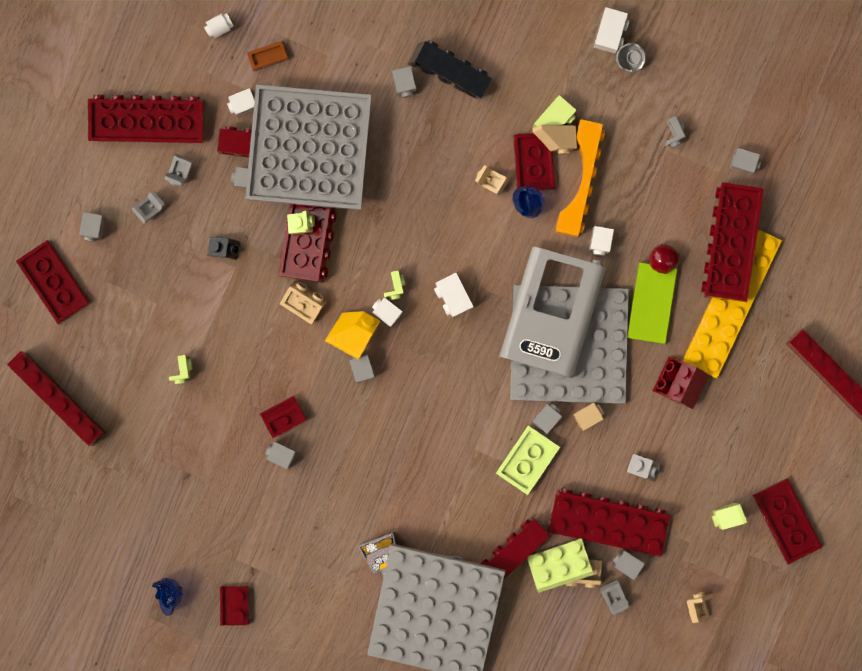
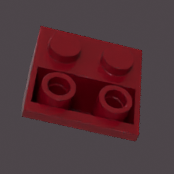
[653,357,709,409]

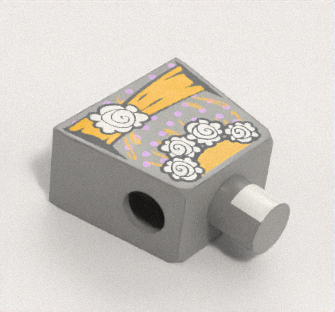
[358,532,395,578]

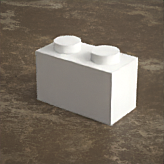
[594,7,629,54]
[434,273,473,318]

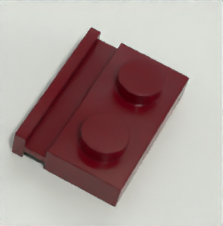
[260,396,307,438]
[220,586,249,626]

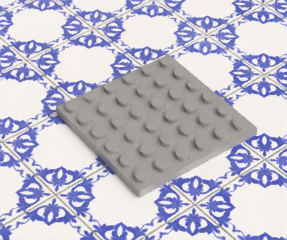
[245,85,371,210]
[510,285,628,404]
[367,543,505,671]

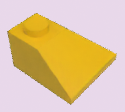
[325,311,380,360]

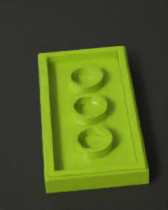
[627,262,677,344]

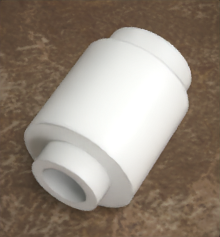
[204,13,234,39]

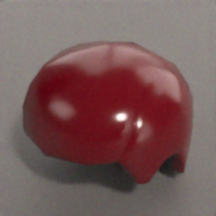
[648,244,679,274]

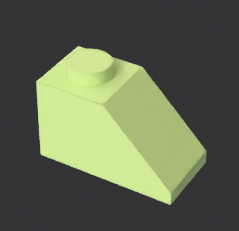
[533,95,576,128]
[712,503,747,530]

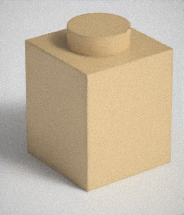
[573,403,604,431]

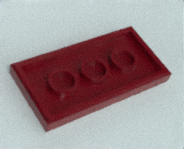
[16,240,90,325]
[752,478,822,565]

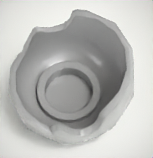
[616,43,646,72]

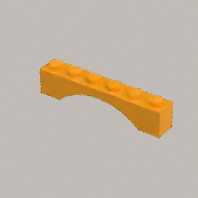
[555,119,605,238]

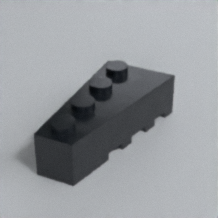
[407,40,491,99]

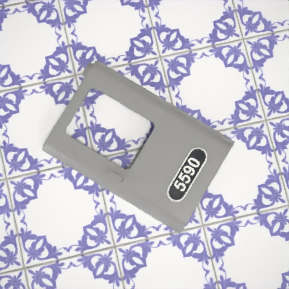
[499,247,606,379]

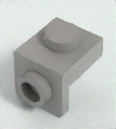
[664,116,685,148]
[164,153,194,186]
[132,191,165,224]
[627,454,660,482]
[600,580,630,615]

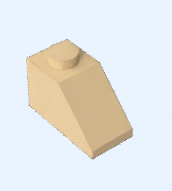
[533,125,577,155]

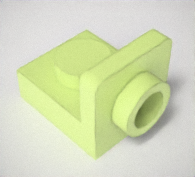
[287,211,315,235]

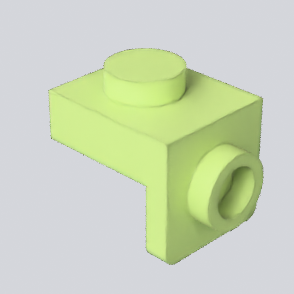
[384,271,405,301]
[169,355,193,384]

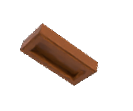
[247,41,289,72]

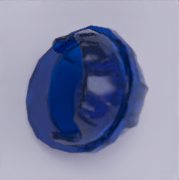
[512,186,545,219]
[152,578,183,616]

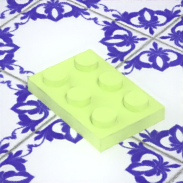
[496,426,560,495]
[527,539,594,593]

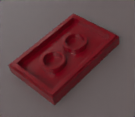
[513,133,555,192]

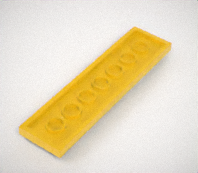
[682,229,782,379]

